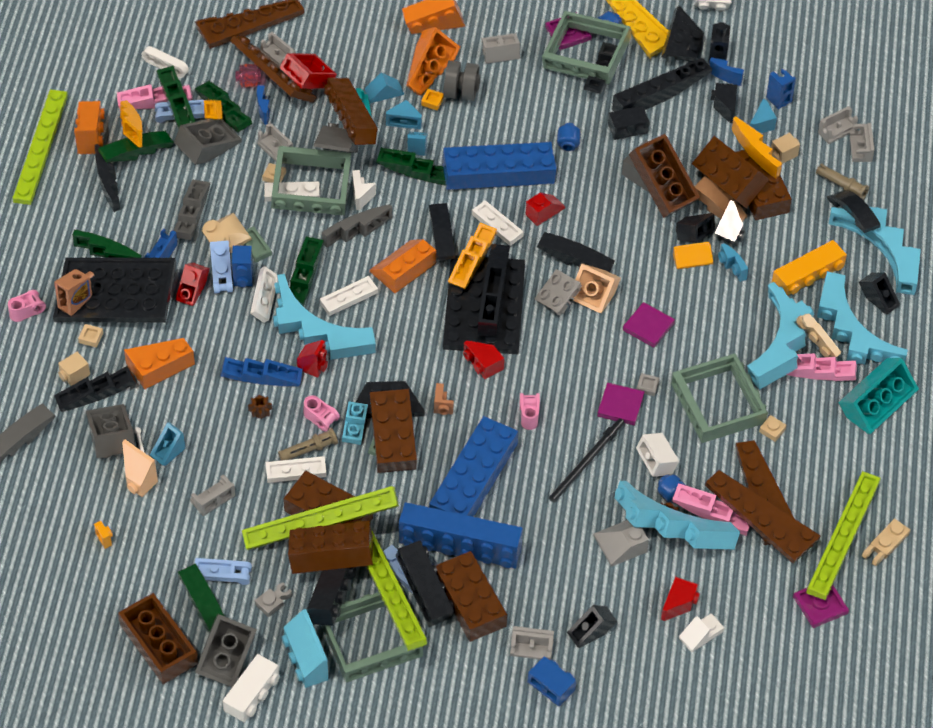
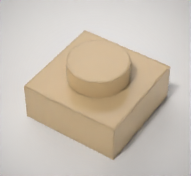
[262,163,286,183]
[78,324,104,348]
[759,415,787,442]

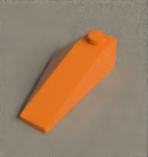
[406,27,460,95]

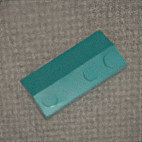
[838,358,919,434]

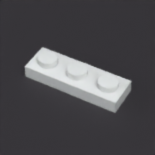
[264,182,320,202]
[472,200,524,246]
[250,266,277,323]
[320,276,378,316]
[265,456,327,483]

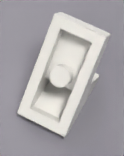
[352,170,376,210]
[679,613,724,652]

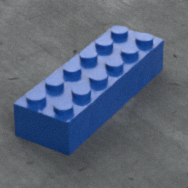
[442,142,556,190]
[429,416,518,517]
[399,502,523,569]

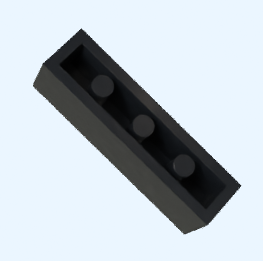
[395,540,454,627]
[307,567,356,626]

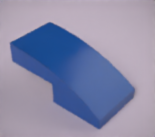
[709,58,744,86]
[257,85,270,125]

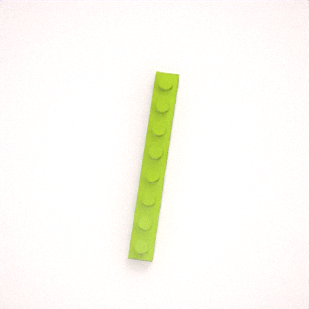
[13,89,68,205]
[806,471,881,600]
[242,486,399,550]
[366,531,427,651]

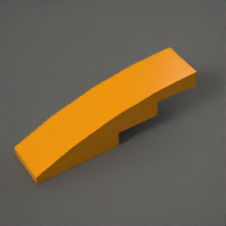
[120,100,142,147]
[732,116,782,179]
[448,223,498,289]

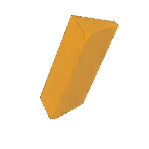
[673,242,713,269]

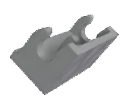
[260,32,295,67]
[482,33,520,64]
[818,106,858,144]
[257,123,293,161]
[849,123,875,162]
[190,475,235,516]
[510,626,554,660]

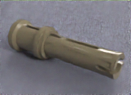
[816,163,869,199]
[278,428,338,461]

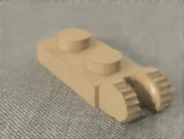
[796,314,841,357]
[862,518,910,566]

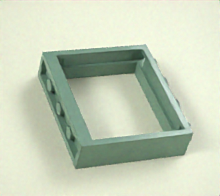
[542,11,631,84]
[271,146,351,216]
[671,353,768,443]
[321,592,423,683]

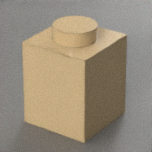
[771,133,800,164]
[58,351,90,386]

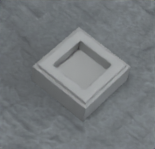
[636,373,660,397]

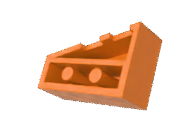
[402,0,465,34]
[74,101,105,154]
[124,338,195,390]

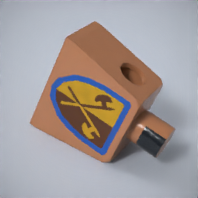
[54,269,96,316]

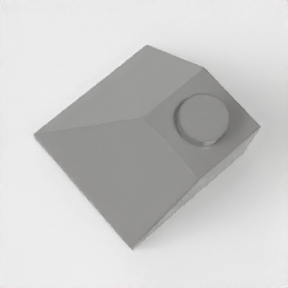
[593,520,649,567]

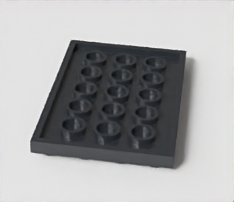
[443,255,525,355]
[53,257,177,323]

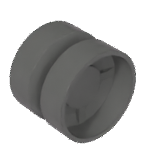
[444,60,481,101]

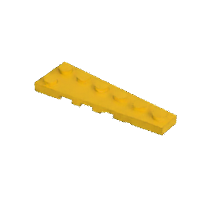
[606,0,669,58]

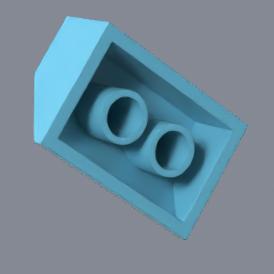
[281,609,328,688]

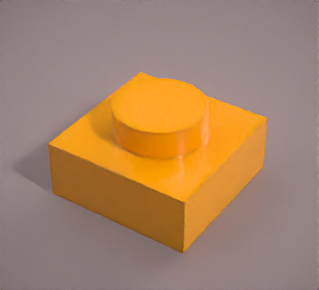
[421,89,444,111]
[204,100,222,119]
[94,521,113,549]

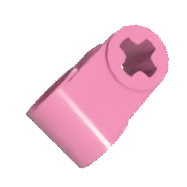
[8,290,46,322]
[520,393,540,430]
[304,395,340,432]

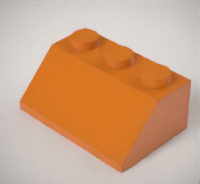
[370,239,436,293]

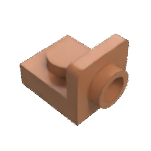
[434,383,454,415]

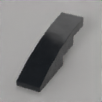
[95,144,120,212]
[429,203,456,260]
[537,232,615,272]
[54,366,137,412]

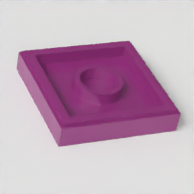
[545,12,592,50]
[622,302,675,348]
[597,382,645,426]
[793,585,849,628]

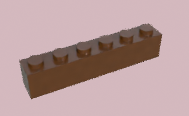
[324,78,378,145]

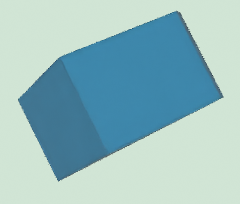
[365,72,404,103]
[750,99,777,133]
[386,100,422,129]
[407,132,428,156]
[150,422,185,466]

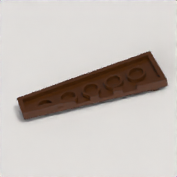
[195,0,305,49]
[230,36,317,103]
[735,440,794,545]
[705,470,821,564]

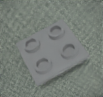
[534,269,582,316]

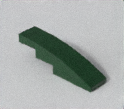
[156,65,195,129]
[195,81,252,132]
[98,131,174,162]
[376,147,446,186]
[72,229,142,258]
[290,236,324,307]
[178,563,225,633]

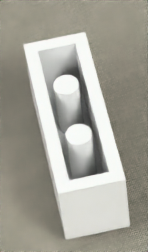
[222,654,280,723]

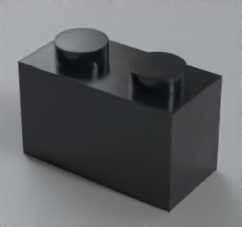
[608,106,650,140]

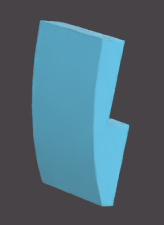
[342,401,368,445]

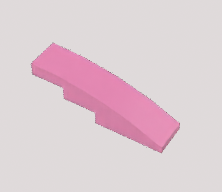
[117,84,193,109]
[786,353,857,381]
[672,483,750,536]

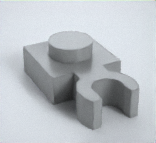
[255,582,292,617]

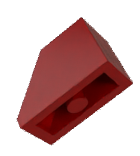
[525,192,565,226]
[661,577,700,621]

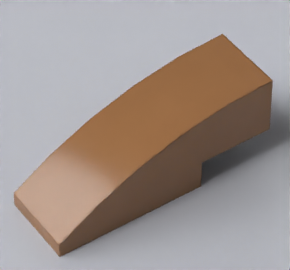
[694,176,747,222]

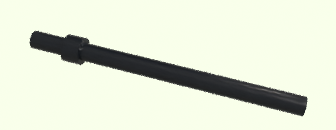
[549,418,625,502]

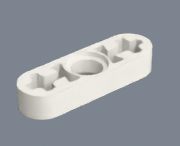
[142,46,189,78]

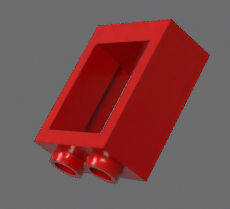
[280,53,337,89]

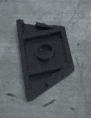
[661,5,704,62]
[356,381,424,418]

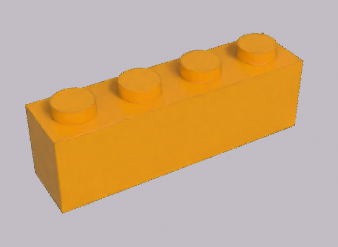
[772,240,847,296]

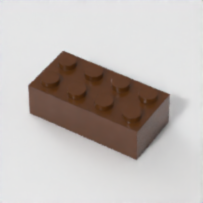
[629,134,700,218]
[691,135,770,208]
[736,150,792,221]
[370,389,417,473]
[284,470,373,524]
[288,521,373,574]
[435,551,507,642]
[118,593,198,684]

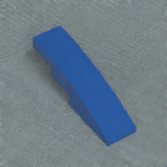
[220,357,303,386]

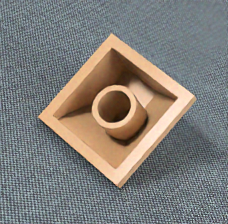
[570,264,621,313]
[122,440,158,497]

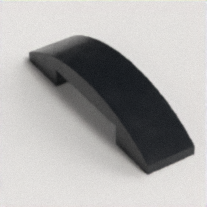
[583,42,617,94]
[827,190,881,233]

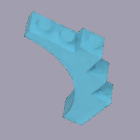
[829,207,921,295]
[817,271,908,365]
[273,274,376,360]
[747,282,814,390]
[615,481,740,550]

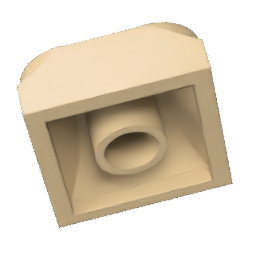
[201,213,252,253]

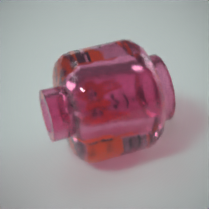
[235,64,261,87]

